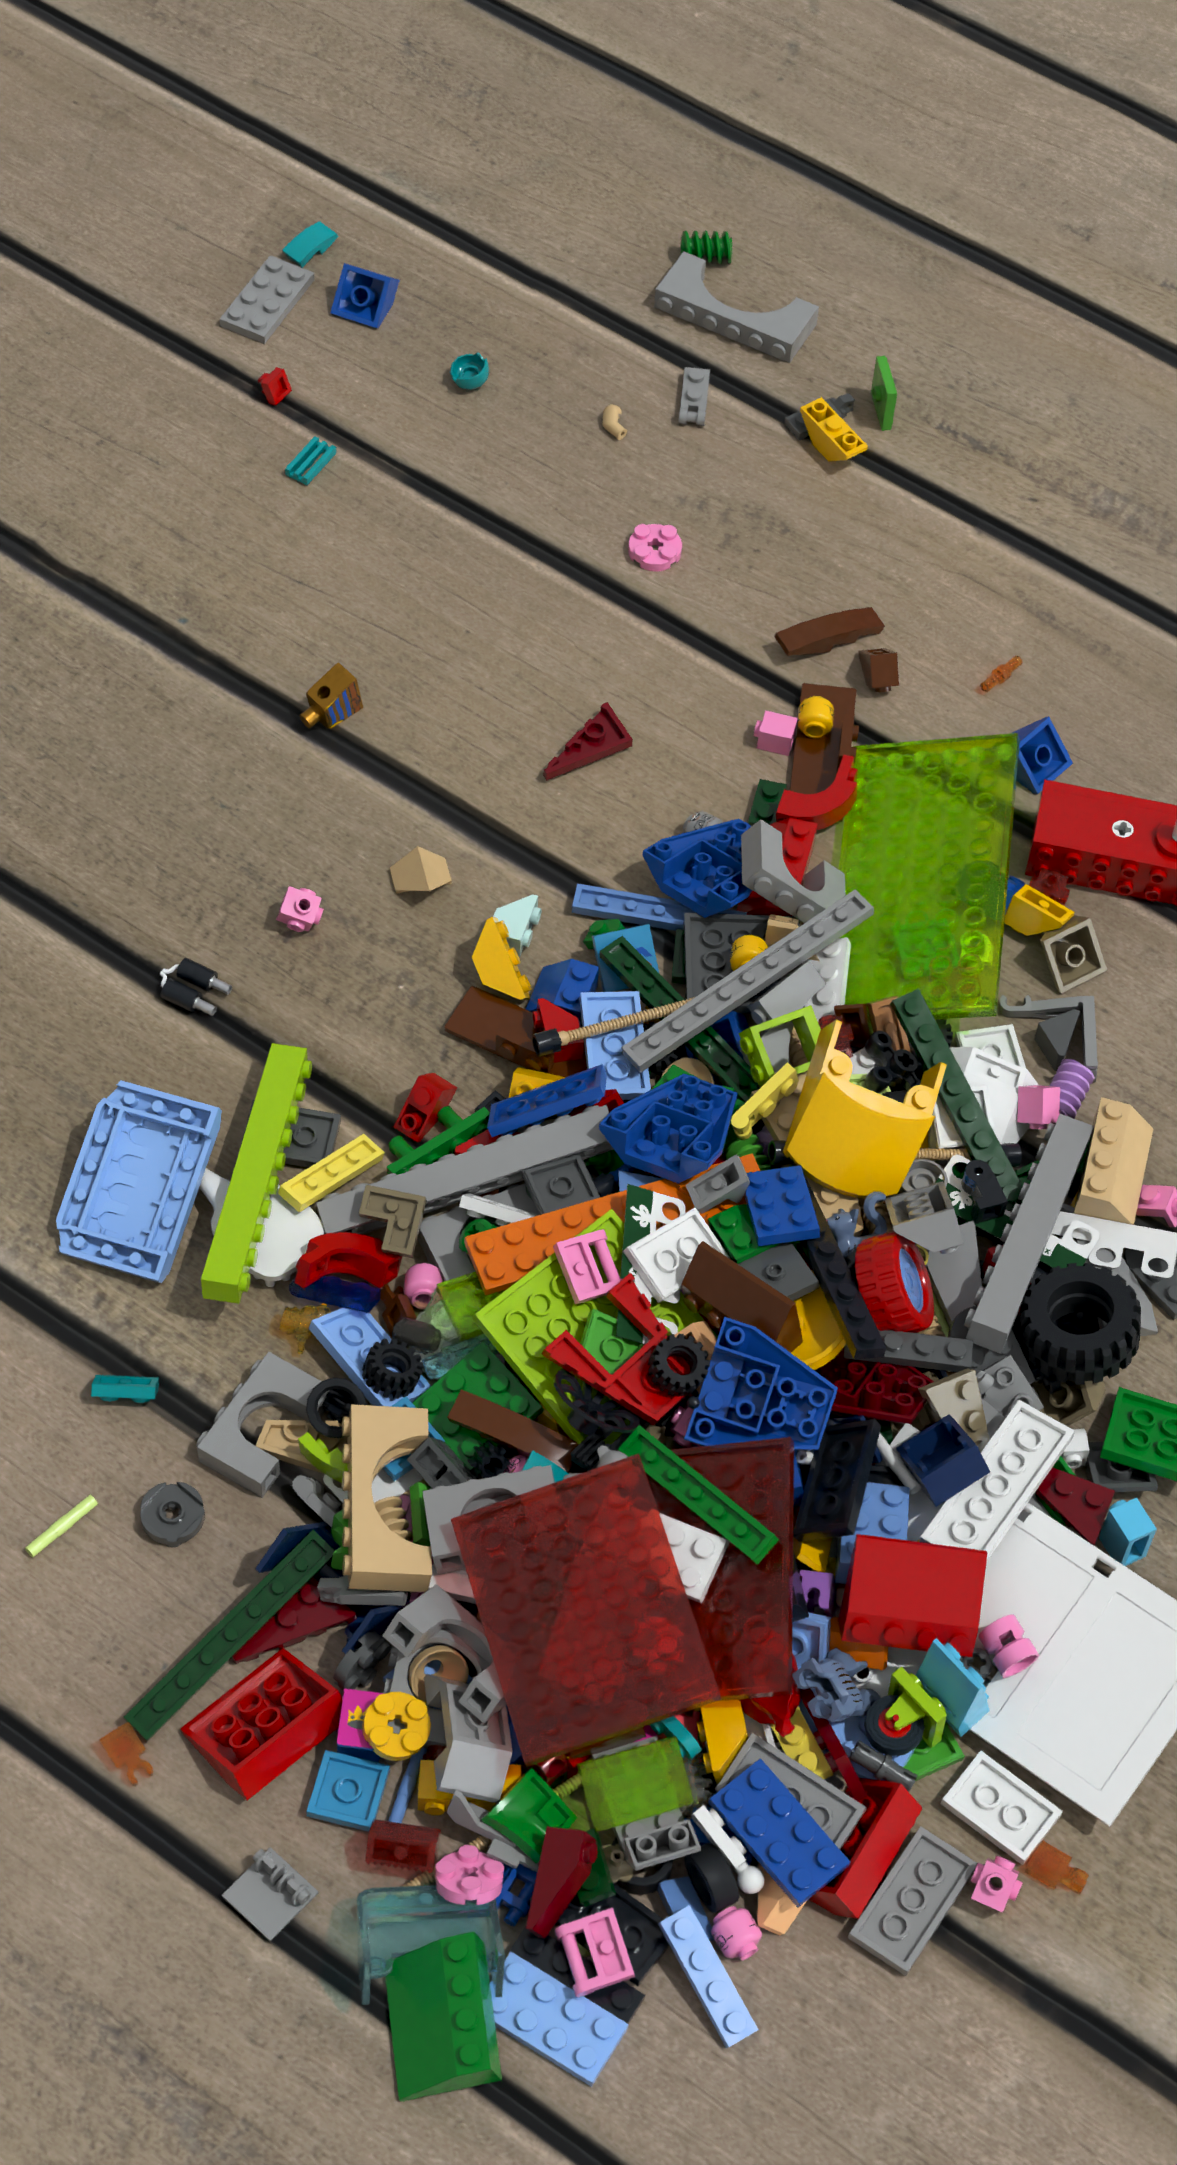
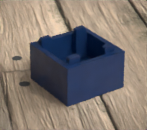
[895,1414,990,1507]

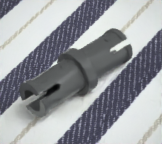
[849,1740,917,1792]

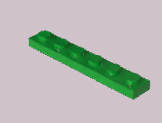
[618,1425,779,1565]

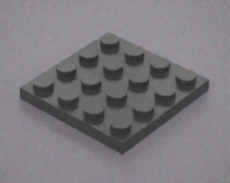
[683,913,805,1014]

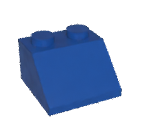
[526,959,599,1027]

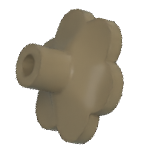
[602,1843,633,1883]

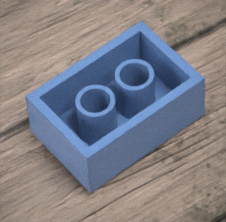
[835,1482,910,1584]

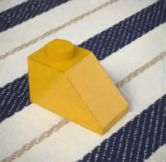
[1003,884,1075,936]

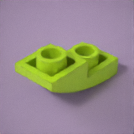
[298,1432,348,1483]

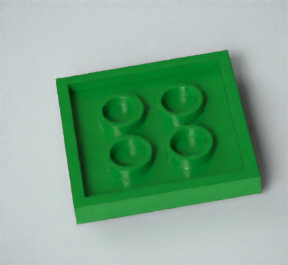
[413,1341,544,1472]
[1100,1387,1177,1482]

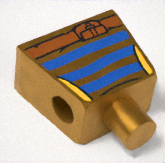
[299,662,364,729]

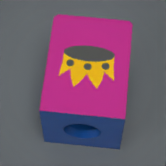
[337,1688,386,1763]

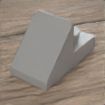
[686,1155,750,1214]

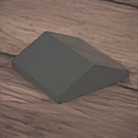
[1085,1442,1158,1492]

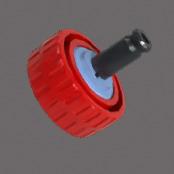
[855,1231,934,1333]

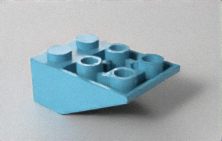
[916,1638,990,1737]

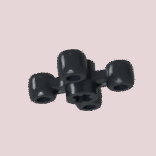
[865,1030,924,1093]

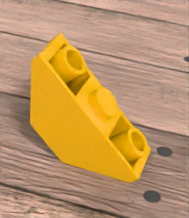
[800,397,868,462]
[472,917,532,1000]
[691,1677,748,1784]

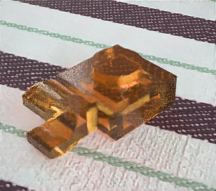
[1025,1840,1089,1894]

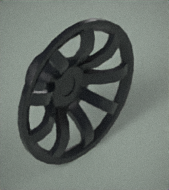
[554,1369,640,1435]

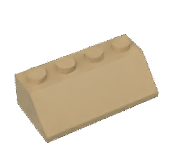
[1073,1097,1153,1225]

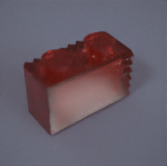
[365,1819,441,1873]

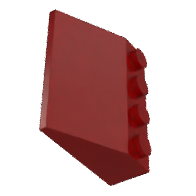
[838,1534,987,1657]
[180,1648,343,1801]

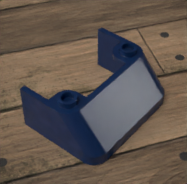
[255,1522,411,1654]

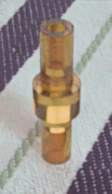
[980,656,1022,692]

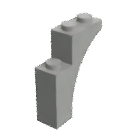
[740,961,826,1074]

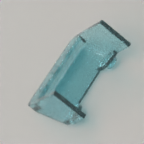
[357,1885,505,2005]

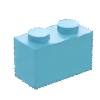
[1099,1497,1157,1566]

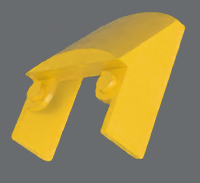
[783,1019,947,1199]

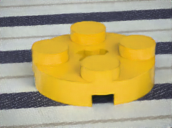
[362,1692,431,1761]

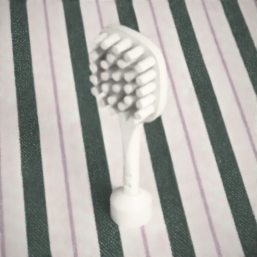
[199,1168,324,1287]

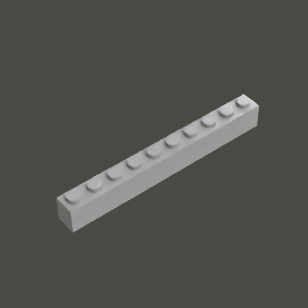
[316,1105,614,1234]
[964,1114,1094,1354]

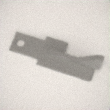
[447,1790,539,1872]

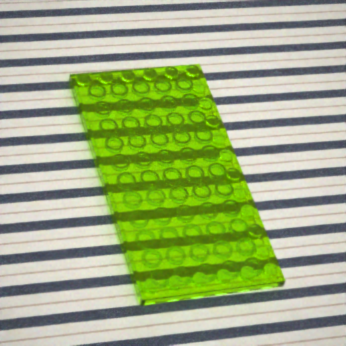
[839,733,1020,1020]

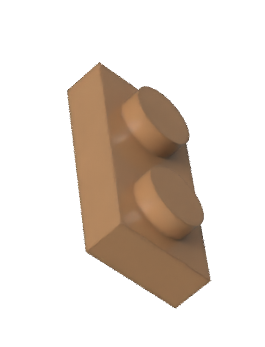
[867,996,910,1052]

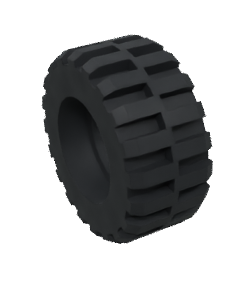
[1020,1263,1141,1385]

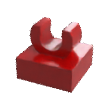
[257,367,292,405]

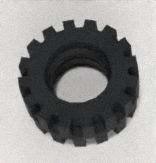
[648,1334,710,1397]

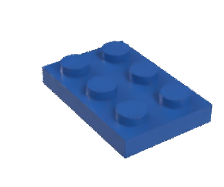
[744,1165,820,1247]

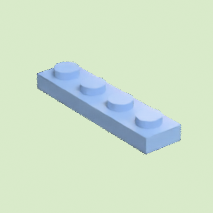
[658,1905,758,2048]

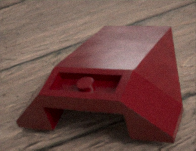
[814,1347,934,1424]

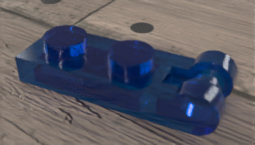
[289,1276,381,1313]

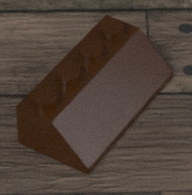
[681,1241,803,1353]

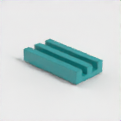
[285,436,337,486]

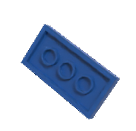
[487,1064,607,1137]
[708,1758,851,1908]

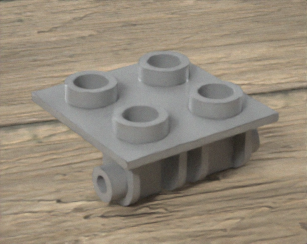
[981,1354,1044,1417]
[222,1847,319,1942]

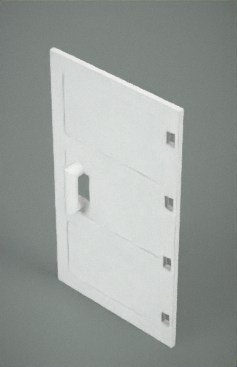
[798,1423,1177,1827]

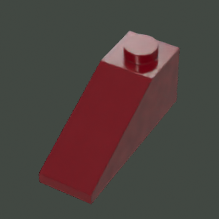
[526,1827,598,1938]

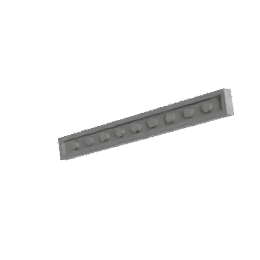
[621,889,874,1073]

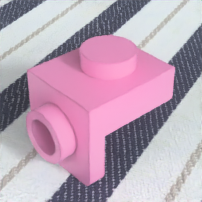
[1136,1185,1177,1227]

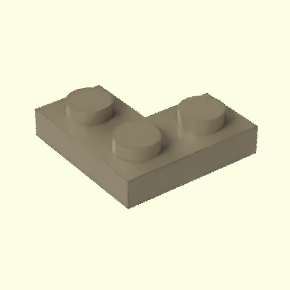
[359,1185,427,1258]

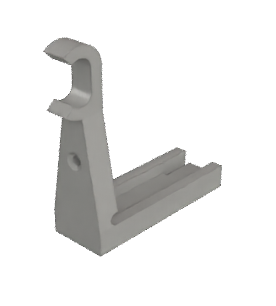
[1000,995,1098,1082]

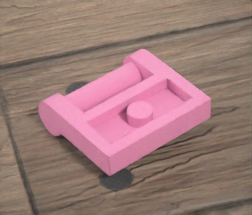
[553,1229,622,1305]
[555,1908,635,1997]

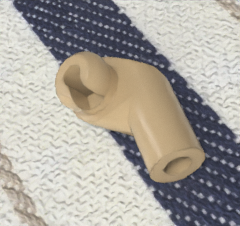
[602,404,627,440]

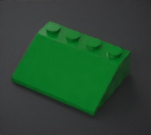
[384,1931,502,2102]

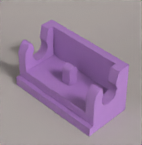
[799,1570,837,1618]

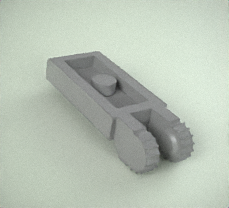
[292,1475,341,1527]

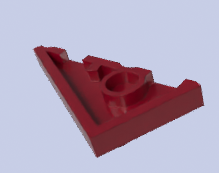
[543,702,633,780]
[1035,1467,1115,1546]
[232,1577,357,1665]
[800,1688,868,1801]

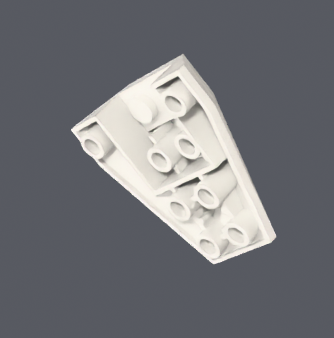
[928,1047,1039,1167]

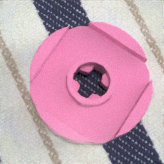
[628,524,682,572]
[435,1845,504,1905]

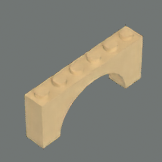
[342,1404,432,1592]

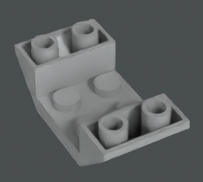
[424,1674,512,1803]
[592,1736,701,1871]

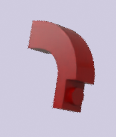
[776,755,858,830]
[294,1232,403,1289]

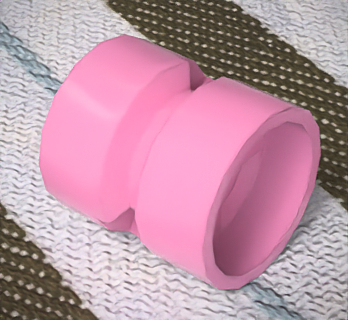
[978,1615,1039,1678]

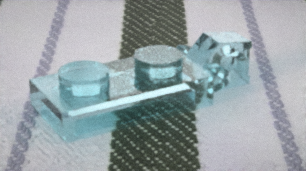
[422,1332,499,1379]

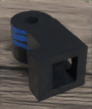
[961,1160,1008,1224]

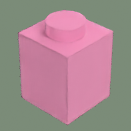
[754,710,798,756]
[1017,1085,1060,1129]

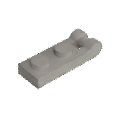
[679,367,710,426]

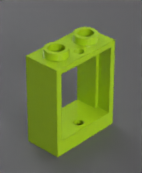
[738,1005,821,1088]

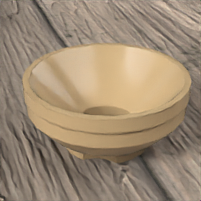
[408,1645,468,1704]

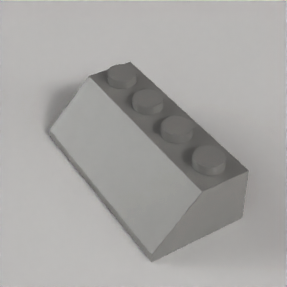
[885,1181,964,1254]

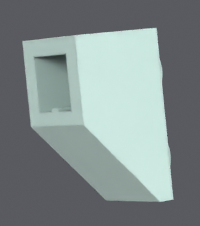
[493,894,542,957]

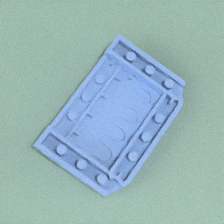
[56,1080,222,1284]

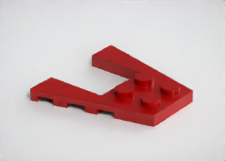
[542,1273,690,1426]

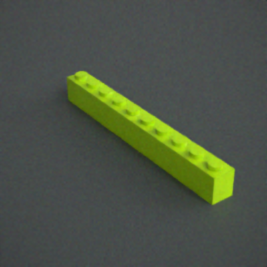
[201,1043,312,1304]

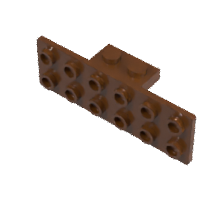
[790,683,859,822]
[445,986,587,1077]

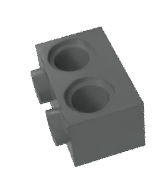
[407,1437,478,1489]

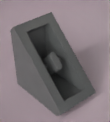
[1034,1009,1080,1071]

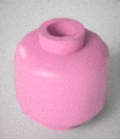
[404,1263,444,1309]

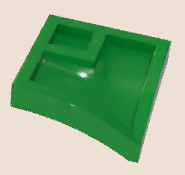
[481,1768,578,1864]

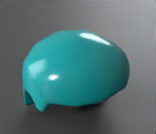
[450,352,489,390]

